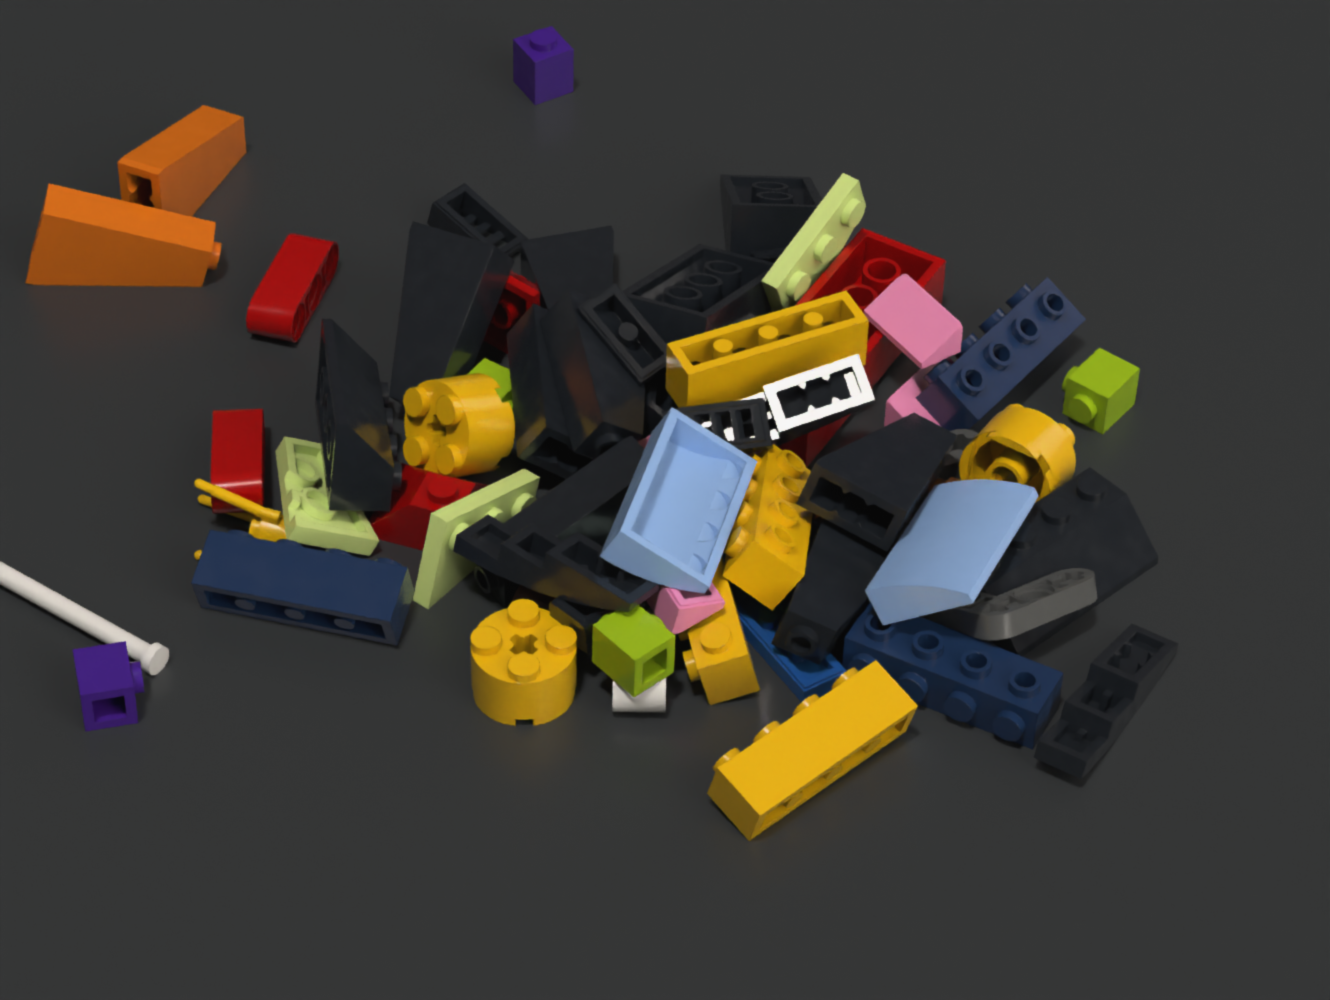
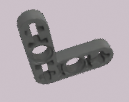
[920,568,1097,640]

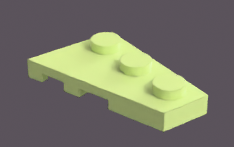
[761,173,866,312]
[275,436,379,556]
[413,469,540,609]

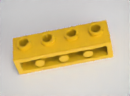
[665,291,869,408]
[722,444,813,611]
[678,556,760,705]
[707,660,918,841]

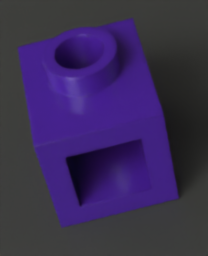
[513,26,574,105]
[72,641,144,732]

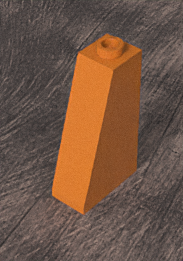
[117,105,246,216]
[25,183,222,287]

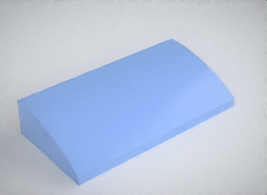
[599,407,757,593]
[865,479,1039,625]

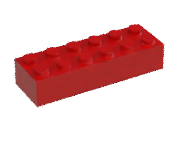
[777,228,946,468]

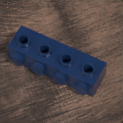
[916,277,1086,431]
[191,530,415,645]
[842,602,1064,750]

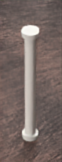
[0,561,169,675]

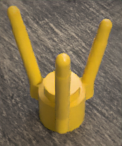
[194,479,286,560]

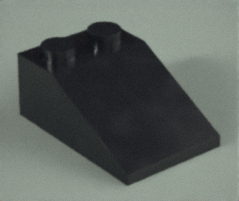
[720,174,822,257]

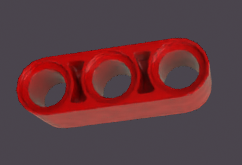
[246,233,339,343]
[211,408,265,514]

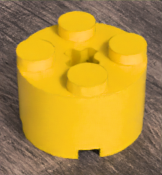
[403,373,515,477]
[959,404,1076,503]
[470,599,577,726]

